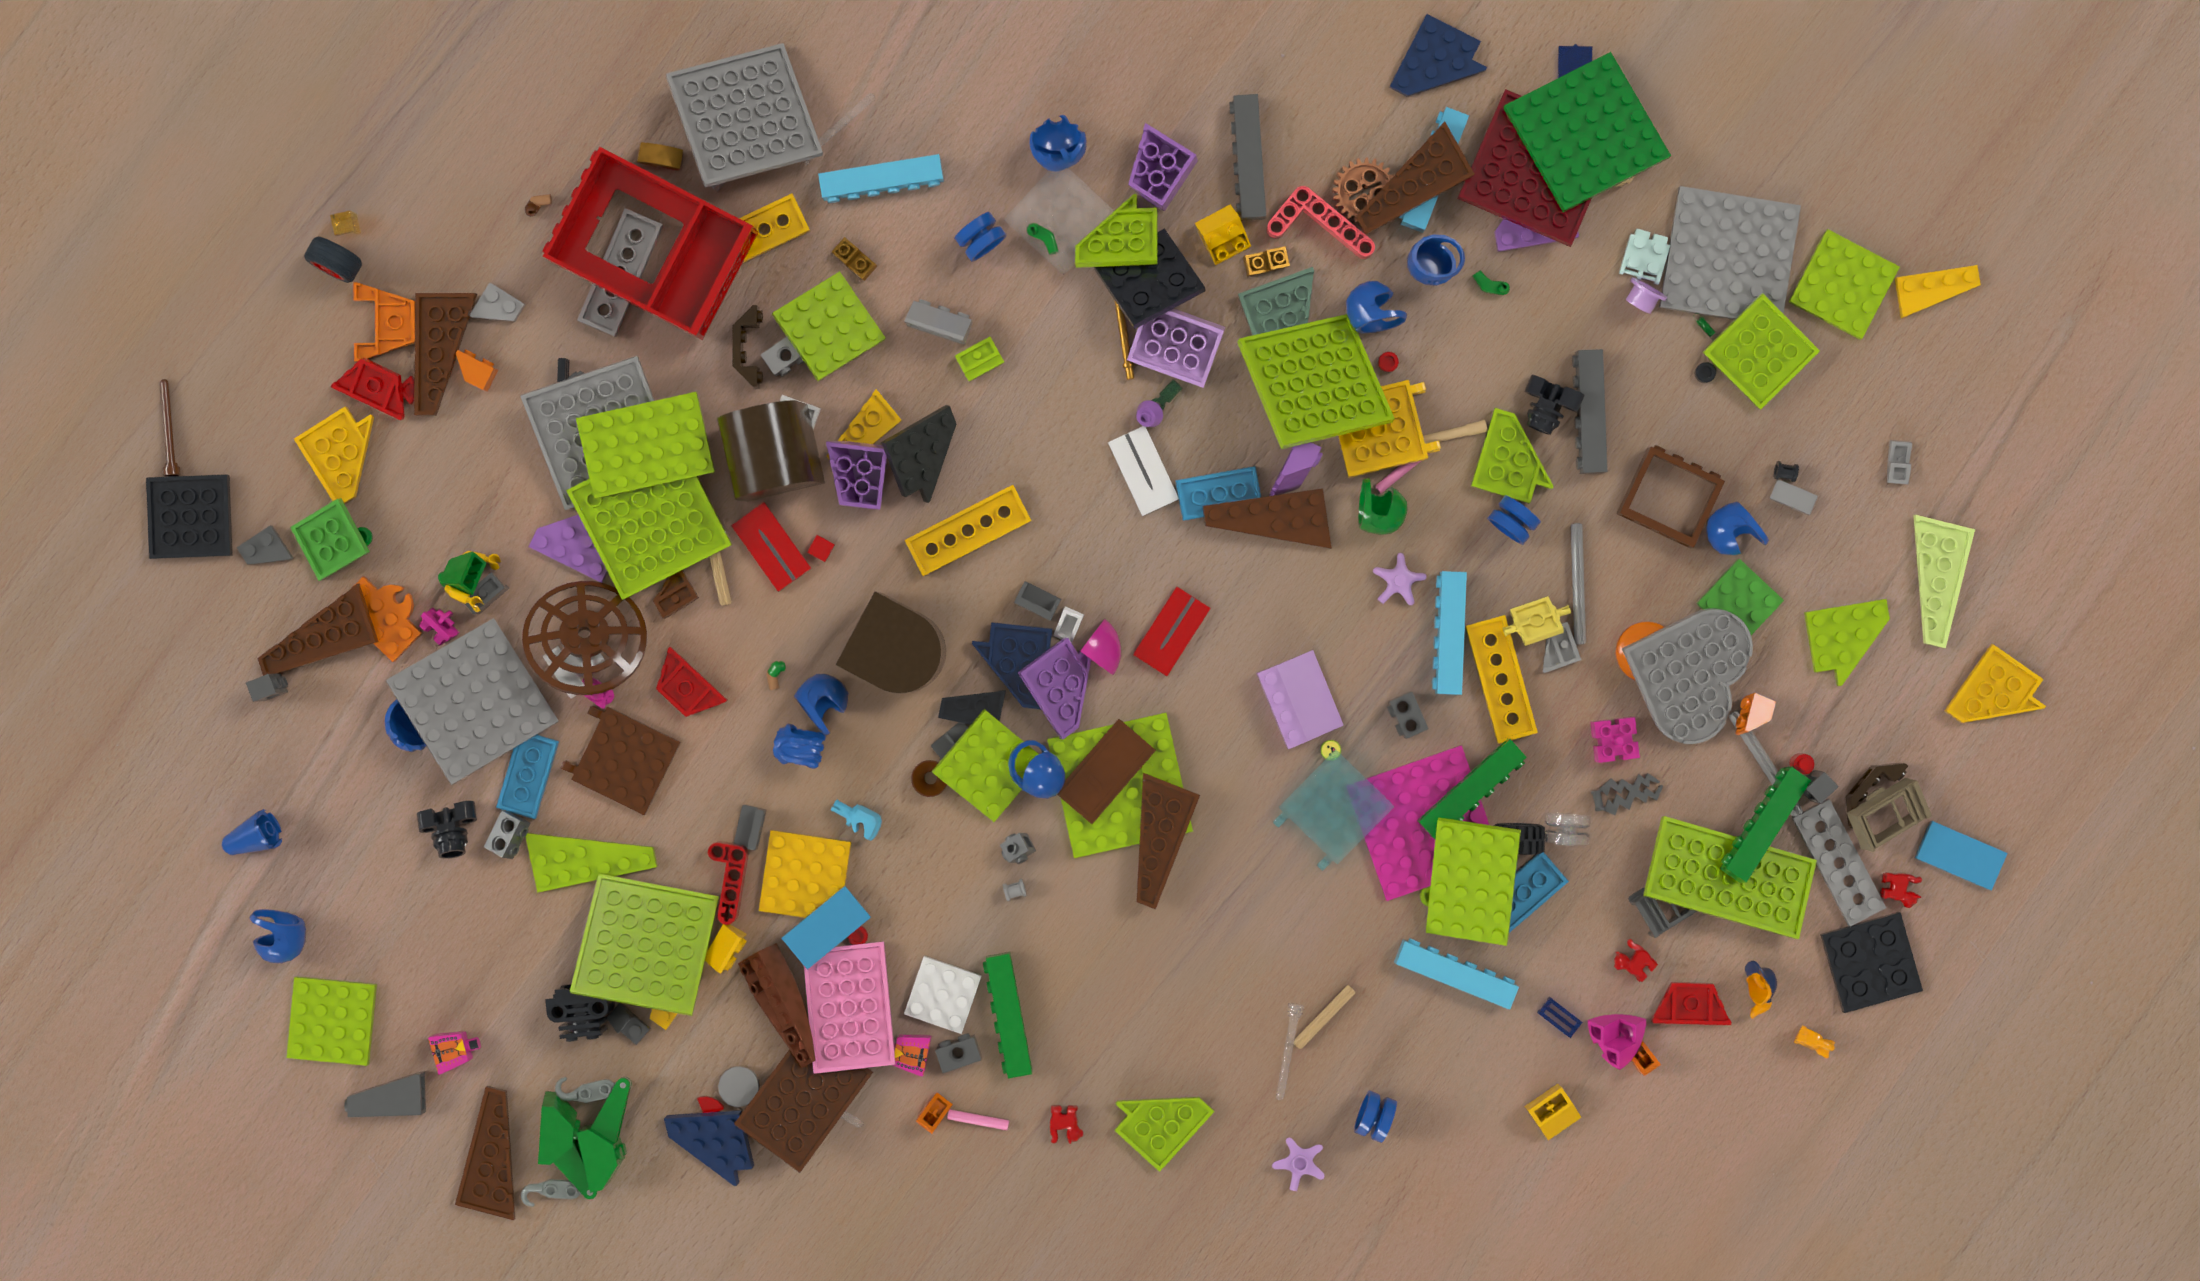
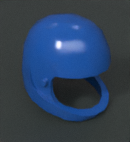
[1407,234,1465,286]
[1346,281,1407,333]
[1706,502,1769,555]
[794,674,849,736]
[1008,740,1065,799]
[249,909,306,963]

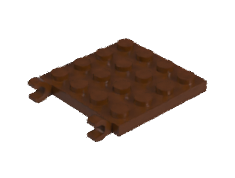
[560,706,681,815]

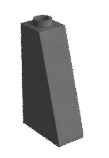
[344,1071,426,1117]

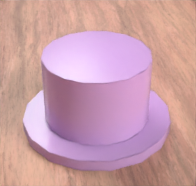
[1626,277,1667,314]

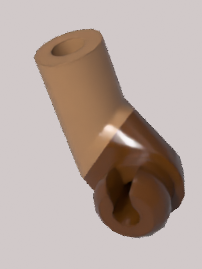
[525,194,552,217]

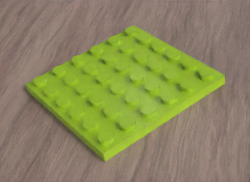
[1237,314,1395,449]
[566,476,732,600]
[1047,712,1193,858]
[570,874,719,1016]

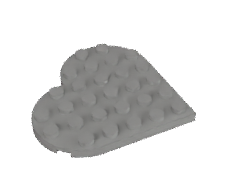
[1622,608,1753,744]

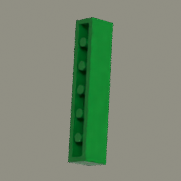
[1417,738,1527,840]
[1720,766,1811,883]
[983,952,1033,1079]

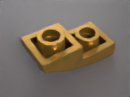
[637,142,683,171]
[832,237,877,281]
[1243,246,1290,277]

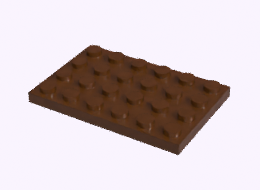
[734,1050,874,1173]

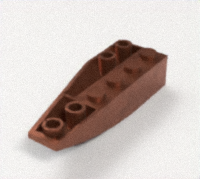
[738,943,816,1067]

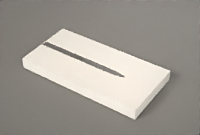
[1108,426,1179,516]

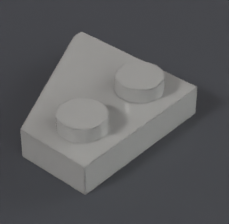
[470,283,526,322]
[1543,622,1581,673]

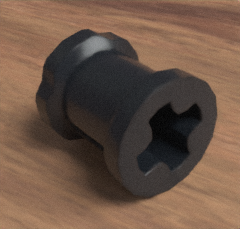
[1773,461,1799,482]

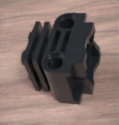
[545,984,615,1042]

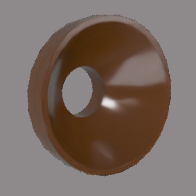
[911,760,947,797]

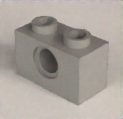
[761,337,804,377]

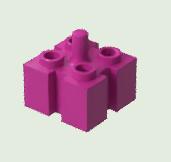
[1590,717,1640,763]

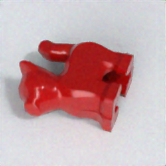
[1880,872,1922,908]
[1614,939,1658,982]
[1050,1105,1083,1144]

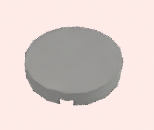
[718,1066,760,1107]

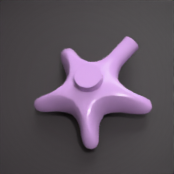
[1373,553,1427,605]
[1272,1138,1324,1191]

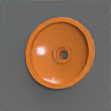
[1616,622,1664,681]

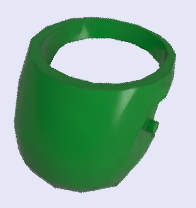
[1358,478,1408,535]

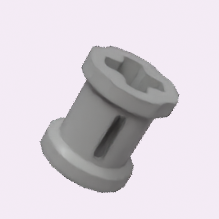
[1003,879,1027,901]

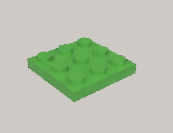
[290,498,370,581]
[1696,559,1784,635]

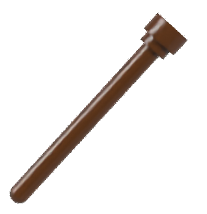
[160,379,181,477]

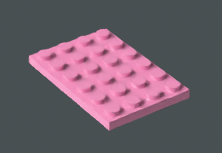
[804,942,896,1074]

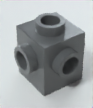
[1000,833,1036,864]

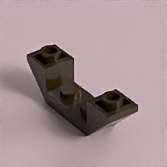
[732,305,763,389]
[1845,763,1908,828]

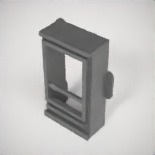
[1628,888,1698,938]

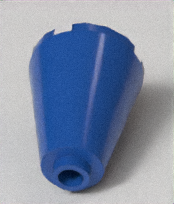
[222,809,282,855]

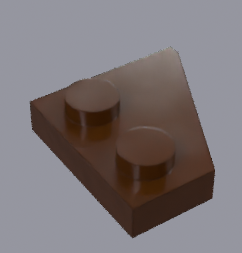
[653,570,699,619]

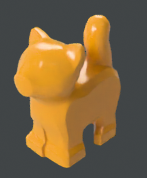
[1794,1025,1835,1058]

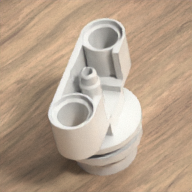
[543,646,605,699]

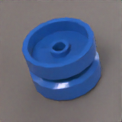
[954,211,1007,262]
[1487,495,1541,545]
[1354,1090,1397,1143]

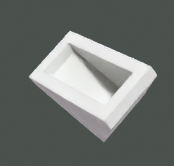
[1053,607,1084,643]

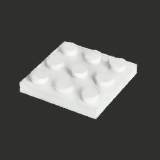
[904,956,982,1034]

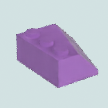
[1128,123,1198,212]
[826,441,886,510]
[1269,442,1323,496]

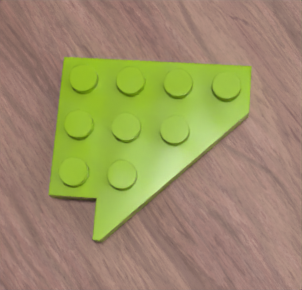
[1804,599,1890,686]
[1114,1097,1215,1172]

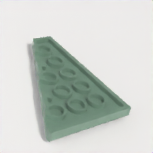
[1238,267,1314,335]

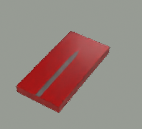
[731,502,812,592]
[1133,587,1211,676]

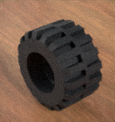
[1493,823,1545,855]

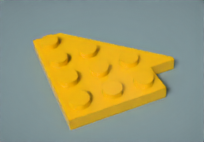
[294,406,374,504]
[1944,644,2046,723]

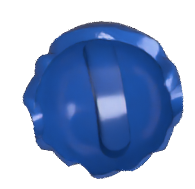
[1029,115,1087,172]
[385,699,426,752]

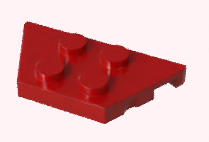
[331,358,405,421]
[656,647,728,717]
[1651,982,1732,1025]

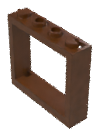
[1616,445,1725,548]

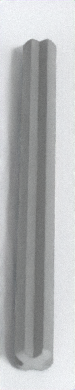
[1571,523,1586,645]
[1729,710,1803,817]

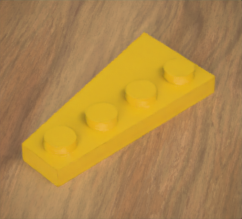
[1895,265,1981,318]

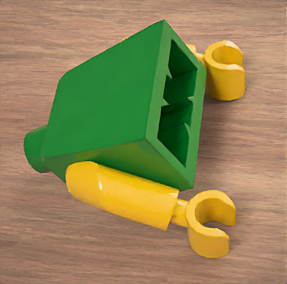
[438,551,501,612]

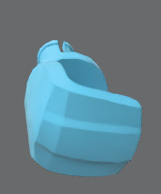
[831,799,882,841]

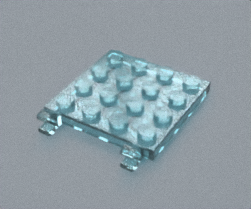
[1273,749,1394,871]

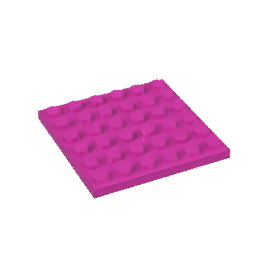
[1346,745,1490,901]

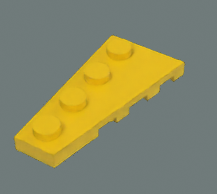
[826,389,902,460]

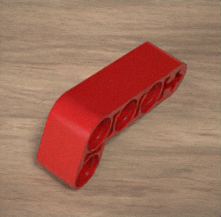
[708,841,749,925]

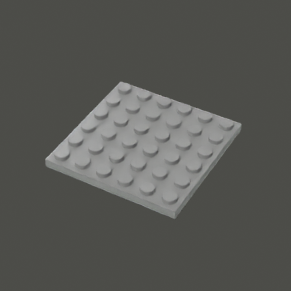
[666,43,823,188]
[1659,186,1801,320]
[520,355,655,510]
[386,618,559,786]

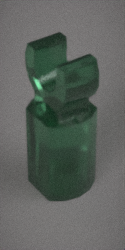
[1151,379,1183,411]

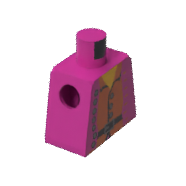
[428,1031,481,1075]
[893,1034,932,1077]

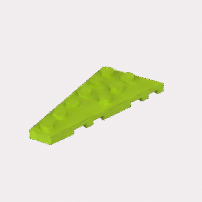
[525,833,658,893]

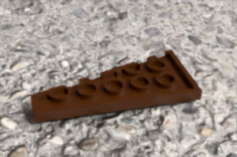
[1356,121,1475,235]
[1202,488,1332,549]
[257,583,379,676]
[1136,773,1200,910]
[455,1086,515,1220]

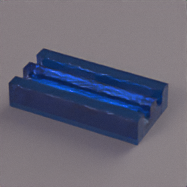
[1537,997,1583,1038]

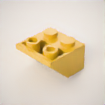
[1195,204,1251,265]
[705,924,747,974]
[1524,1084,1582,1140]

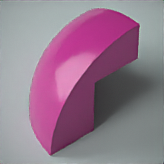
[1081,619,1121,675]
[1588,1014,1646,1070]

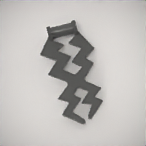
[1591,773,1663,815]

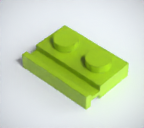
[955,336,1005,382]

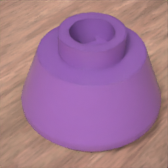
[1136,400,1163,427]

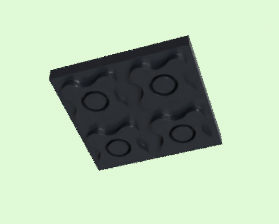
[1094,228,1206,329]
[146,474,233,559]
[1820,912,1923,1013]

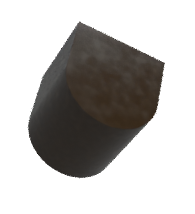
[717,400,825,502]
[836,591,946,693]

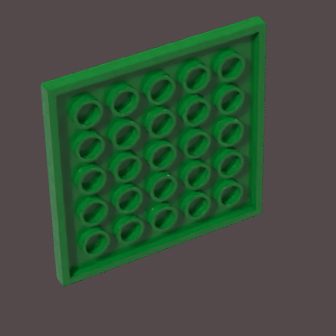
[1504,52,1671,212]

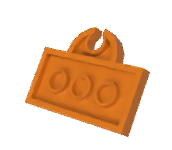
[355,576,422,662]

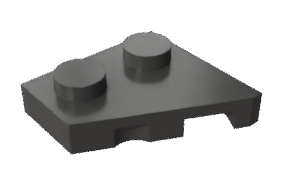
[236,525,294,565]

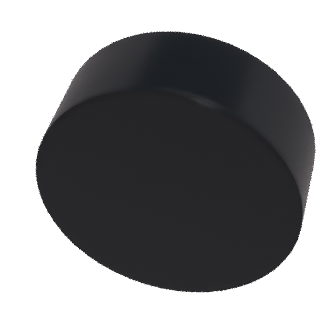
[1694,362,1716,383]

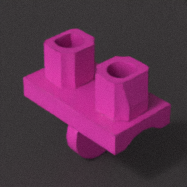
[419,607,460,645]
[582,677,614,709]

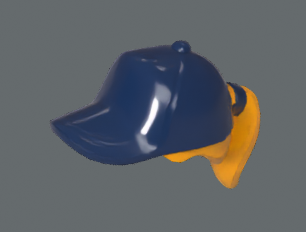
[1745,961,1777,1019]

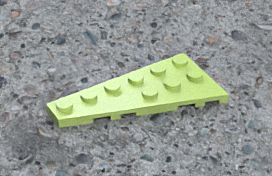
[1913,515,1975,648]

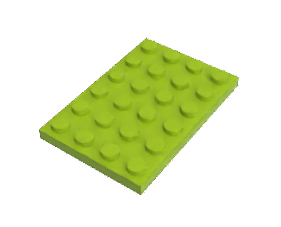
[576,392,715,499]
[1426,818,1521,946]

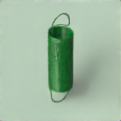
[1694,313,1718,341]

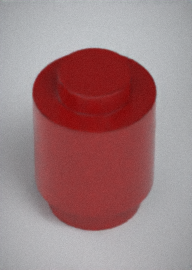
[1789,753,1815,774]

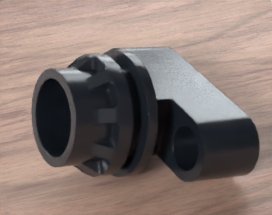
[1524,375,1585,435]
[417,801,477,859]

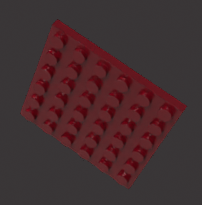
[1457,89,1592,247]

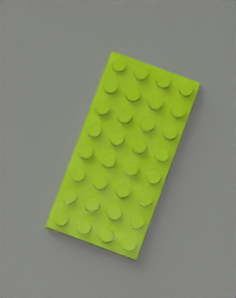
[1643,816,1817,939]

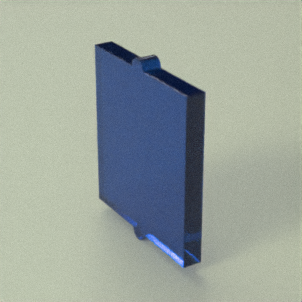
[1558,44,1593,78]

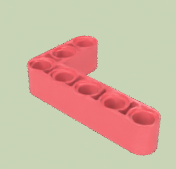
[1267,186,1375,259]

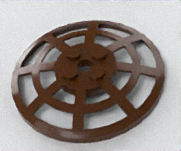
[522,581,647,695]

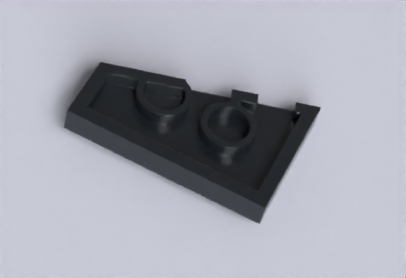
[938,690,1006,725]

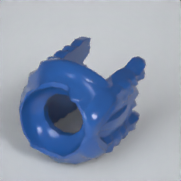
[773,723,826,769]

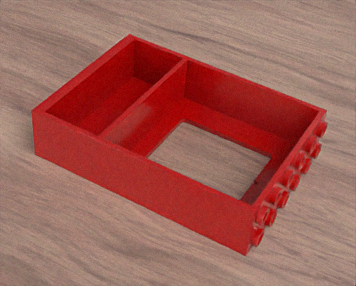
[543,146,759,341]

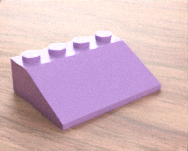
[1127,309,1225,388]
[1257,650,1343,749]

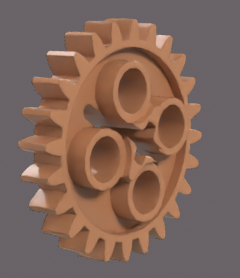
[1332,157,1395,224]

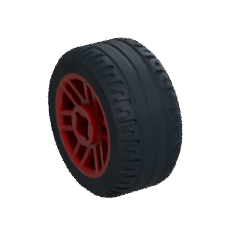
[304,236,362,283]

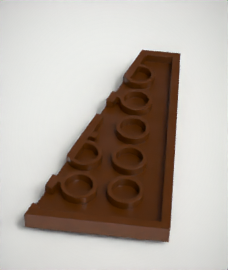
[414,293,477,416]

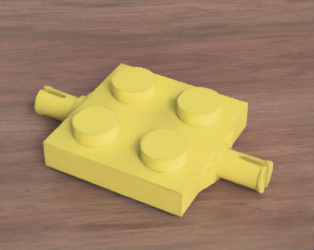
[1502,596,1571,646]

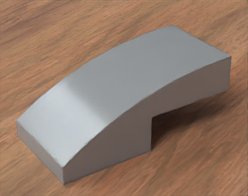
[1887,440,1912,484]
[1770,480,1818,515]

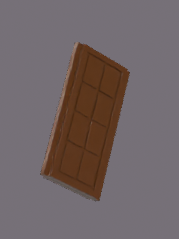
[1057,719,1156,824]

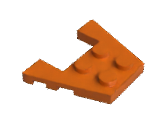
[353,282,415,362]

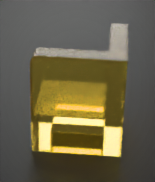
[330,210,361,236]

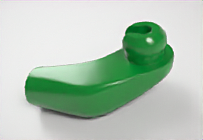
[1027,223,1059,255]
[1473,270,1510,295]

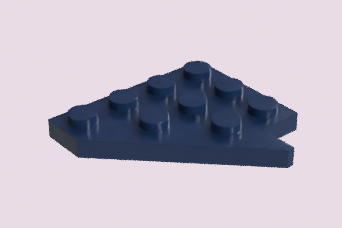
[1389,14,1487,97]
[972,622,1052,710]
[664,1110,755,1186]

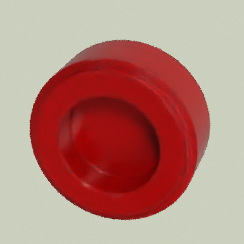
[1378,352,1399,373]
[847,926,868,945]

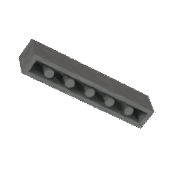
[1229,94,1266,221]
[1572,349,1608,474]

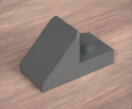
[607,1003,651,1045]

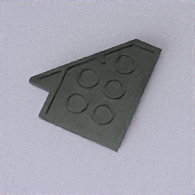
[881,405,957,503]

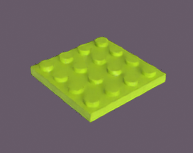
[1788,229,1900,340]
[772,271,886,382]
[1702,293,1820,410]
[932,709,1039,822]
[286,976,377,1066]

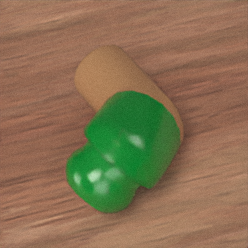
[766,661,786,690]

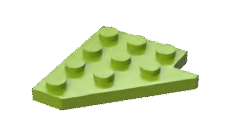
[1075,194,1158,268]
[1471,408,1553,504]

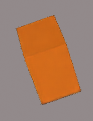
[1631,1041,1661,1076]
[916,1092,953,1134]

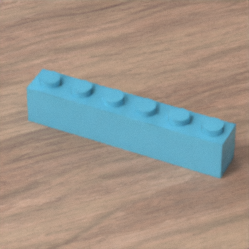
[1399,107,1469,233]
[818,154,944,203]
[1432,571,1467,695]
[1394,938,1519,1010]

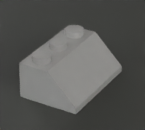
[904,299,973,345]

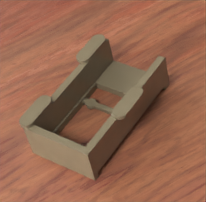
[1847,778,1932,852]

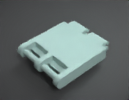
[1619,229,1670,285]

